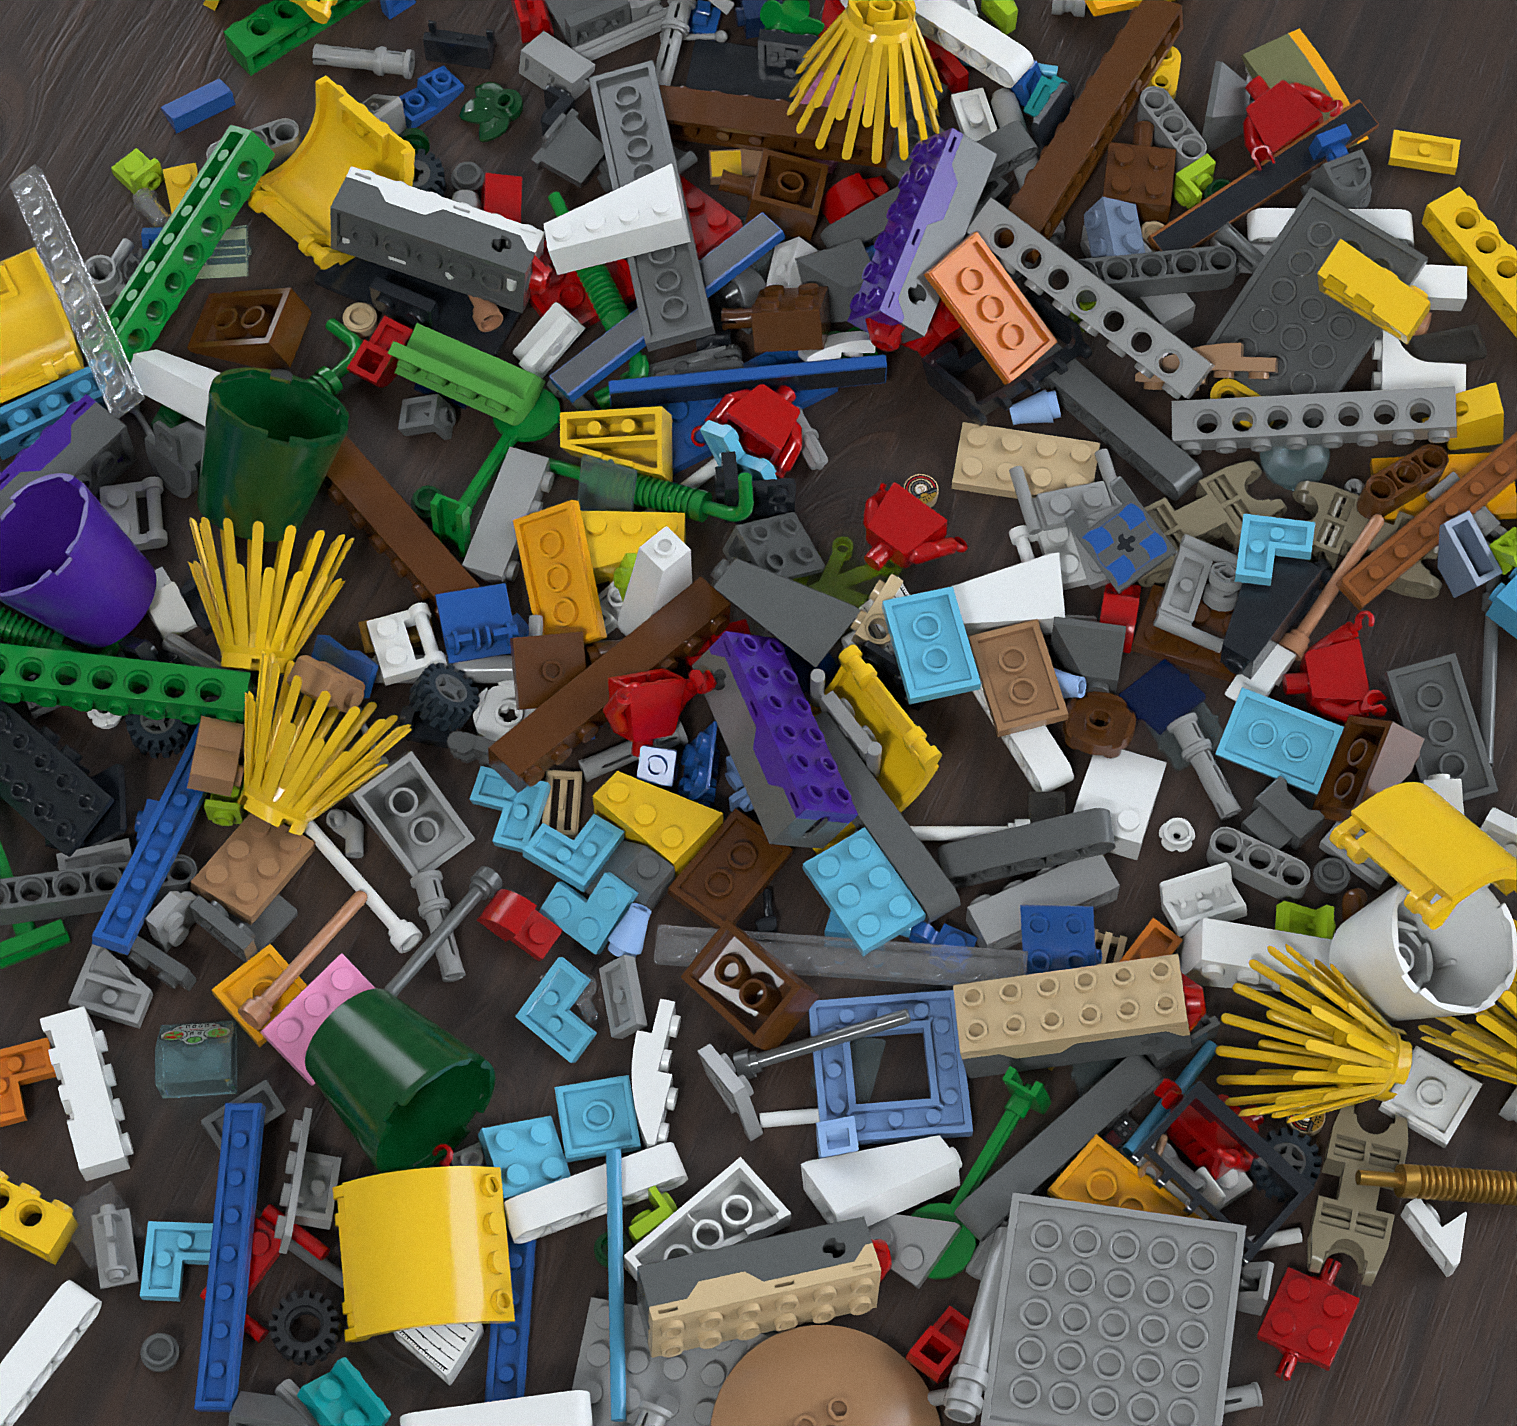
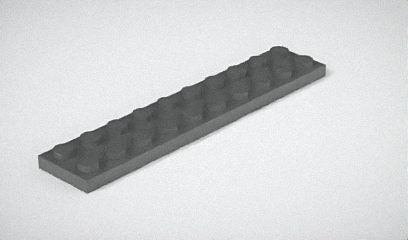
[589,60,716,352]

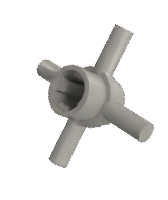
[55,238,134,326]

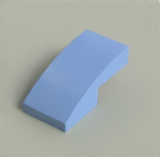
[816,1116,859,1159]

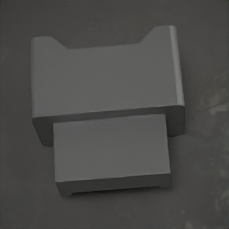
[1240,776,1325,851]

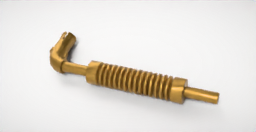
[1355,1164,1517,1206]

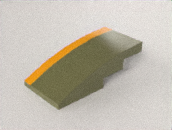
[1241,28,1369,150]

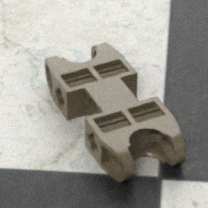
[1138,461,1287,587]
[1292,481,1442,599]
[1307,1104,1408,1287]

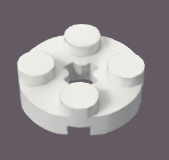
[473,680,537,741]

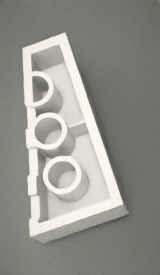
[543,163,691,275]
[1177,918,1332,998]
[40,1006,134,1181]
[624,1157,791,1281]

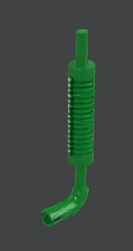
[548,192,650,410]

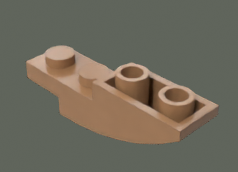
[1135,343,1279,391]

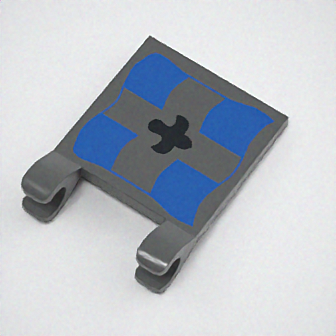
[1063,476,1177,594]

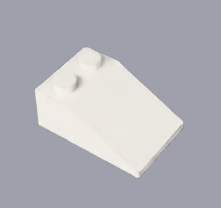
[1073,750,1167,860]

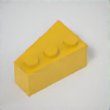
[1317,238,1430,344]
[560,406,673,483]
[581,511,686,585]
[592,771,723,879]

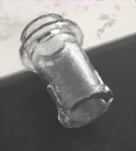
[132,188,171,227]

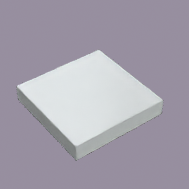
[1378,1046,1482,1148]

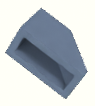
[1438,510,1503,598]

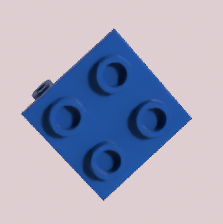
[435,583,519,664]
[677,721,720,808]
[1020,905,1102,975]

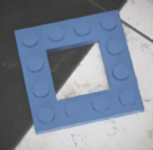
[808,990,973,1145]

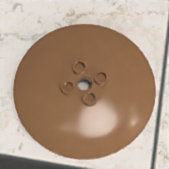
[710,1325,941,1426]

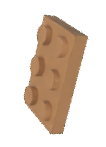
[968,619,1068,737]
[191,813,315,925]

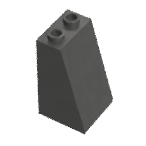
[710,556,861,668]

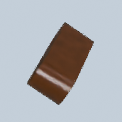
[1356,444,1449,519]

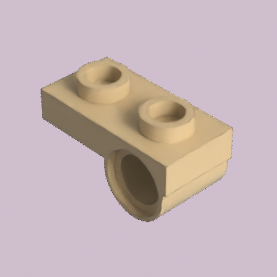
[850,574,903,649]

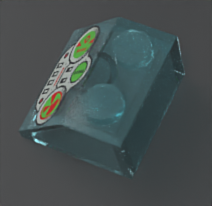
[155,1020,237,1099]

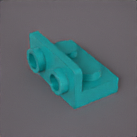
[297,1357,391,1426]

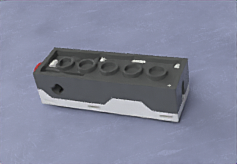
[330,166,553,314]

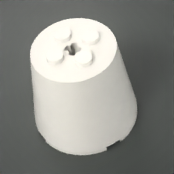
[1329,883,1517,1022]

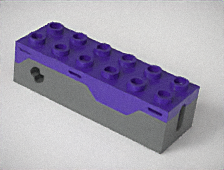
[847,128,997,352]
[0,394,137,516]
[692,631,858,849]

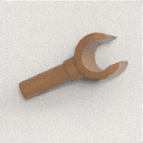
[1137,1134,1168,1184]

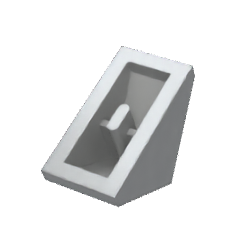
[362,94,407,135]
[1236,1261,1274,1316]

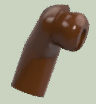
[1342,888,1368,922]

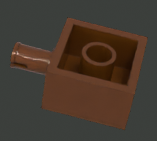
[1102,121,1176,225]
[718,148,829,241]
[721,283,831,352]

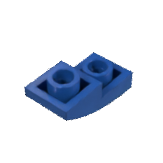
[399,65,464,128]
[311,635,379,698]

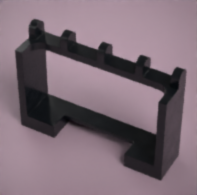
[921,290,1093,427]
[1128,1081,1314,1267]

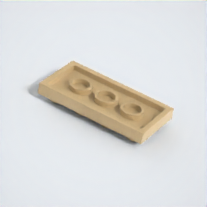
[952,422,1100,499]

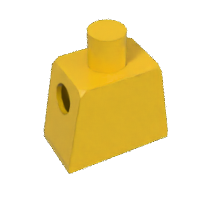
[1421,382,1504,450]

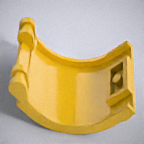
[247,76,415,270]
[0,247,84,404]
[810,644,942,855]
[1329,782,1517,930]
[332,1166,515,1342]

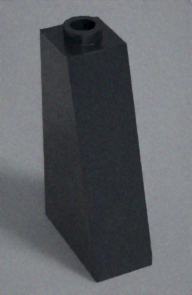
[1220,556,1322,680]

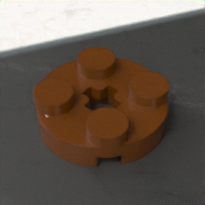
[1062,691,1136,758]

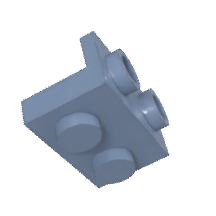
[1084,197,1146,258]

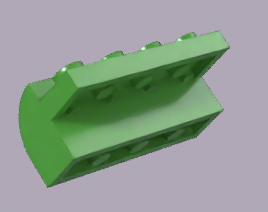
[388,323,546,426]

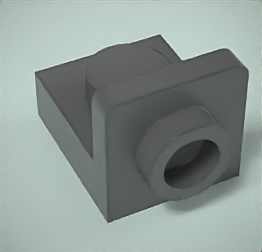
[398,394,456,440]

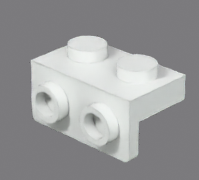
[1160,862,1247,937]

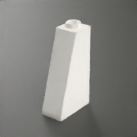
[127,349,220,426]
[617,526,692,636]
[951,552,1065,637]
[801,1135,962,1227]

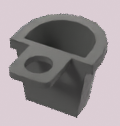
[531,108,606,189]
[1300,149,1372,209]
[144,419,205,498]

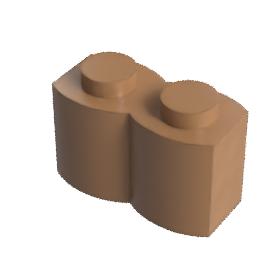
[287,655,365,713]
[187,716,244,797]

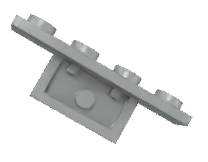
[274,1107,341,1254]

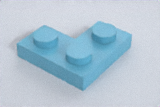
[700,420,777,481]
[1235,514,1315,586]
[470,766,551,853]
[523,814,624,892]
[539,872,638,955]
[515,957,597,1063]
[140,1221,213,1301]

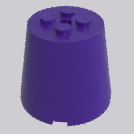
[0,473,157,648]

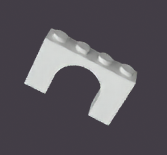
[1371,265,1467,394]

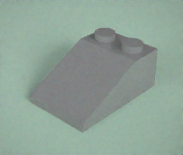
[348,751,475,877]

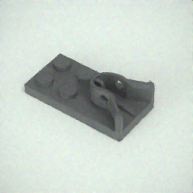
[1379,653,1498,802]

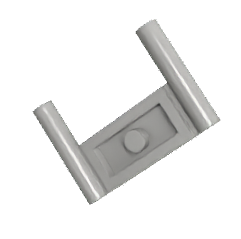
[1009,449,1121,535]
[1153,534,1238,653]
[810,669,882,779]

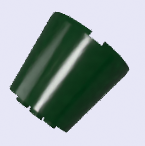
[197,368,349,542]
[305,988,496,1174]

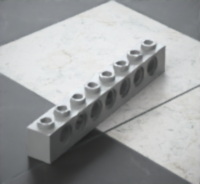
[966,197,1215,400]
[1171,386,1457,455]

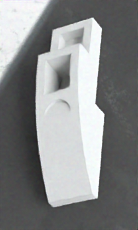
[632,999,681,1149]

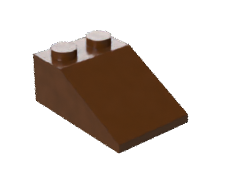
[187,287,312,369]
[1311,716,1425,823]
[681,919,819,1051]

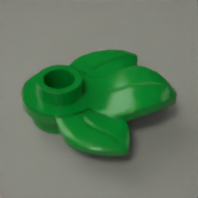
[760,0,824,36]

